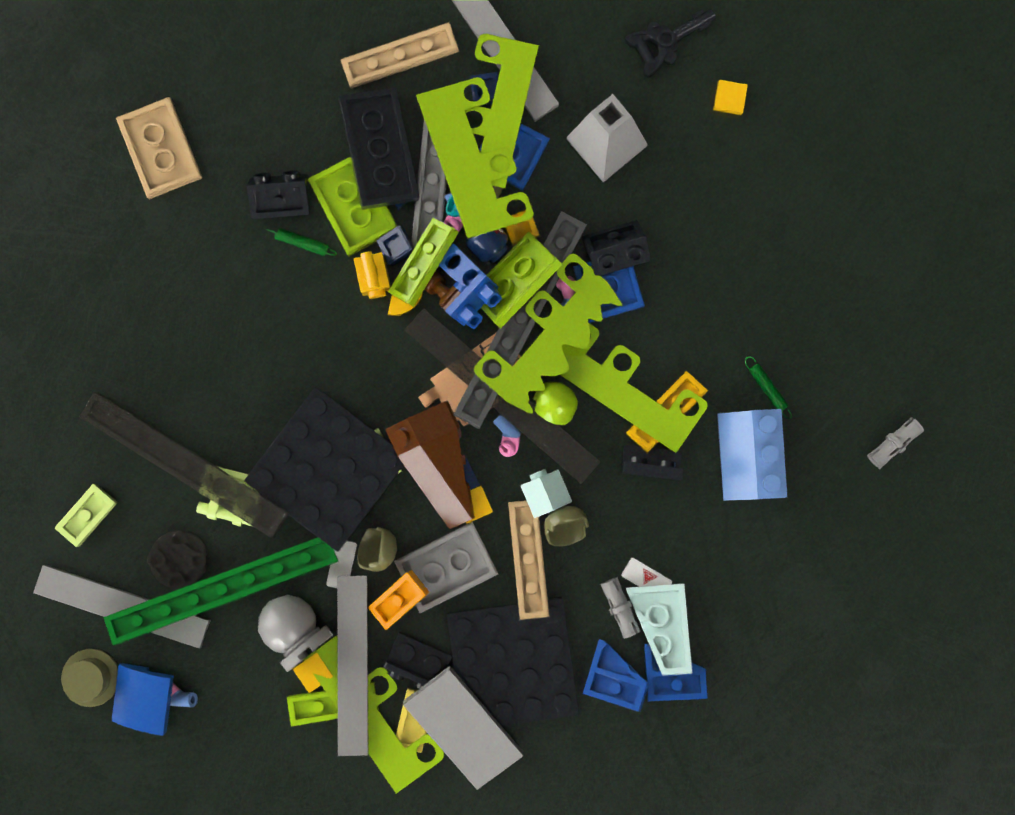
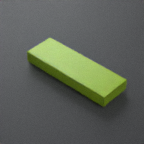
[388,218,459,307]
[287,682,379,726]

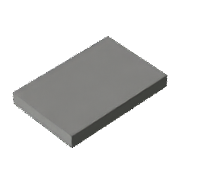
[394,522,498,613]

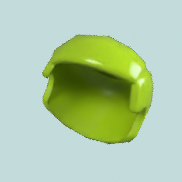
[533,382,578,425]

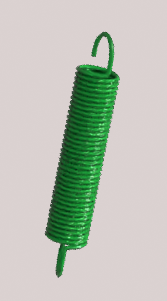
[267,228,337,256]
[745,357,792,419]

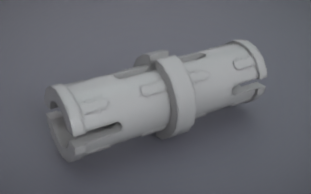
[867,417,924,469]
[600,577,641,639]

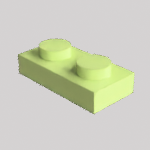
[55,484,118,547]

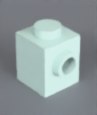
[521,469,572,518]

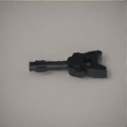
[625,9,716,77]

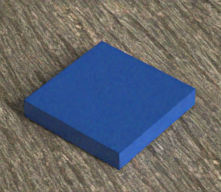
[479,123,550,191]
[573,261,645,323]

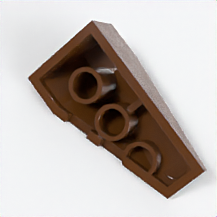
[385,400,475,529]

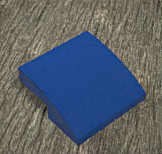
[112,663,174,736]

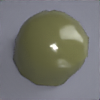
[544,506,589,546]
[357,527,397,572]

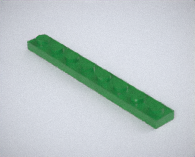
[103,537,339,645]

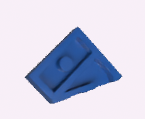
[583,639,649,712]
[644,644,708,702]

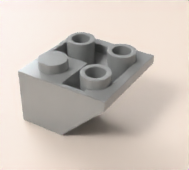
[566,94,648,182]

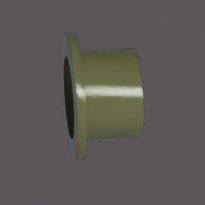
[61,648,118,707]

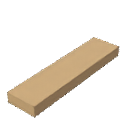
[340,22,459,89]
[508,500,549,620]

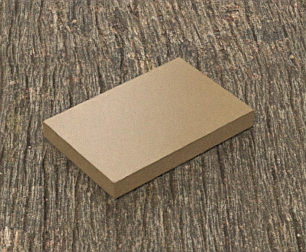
[116,97,203,199]

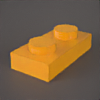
[367,570,430,630]

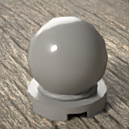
[258,595,333,672]

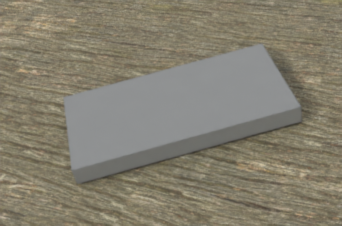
[403,666,524,790]

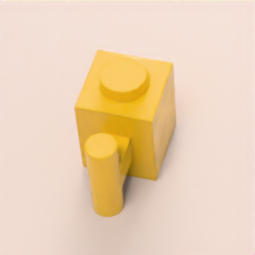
[353,251,391,299]

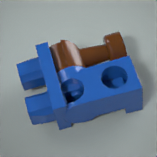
[424,243,502,329]

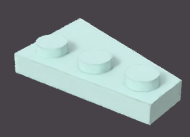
[626,584,692,676]

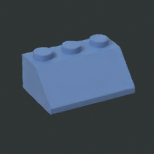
[717,409,787,501]

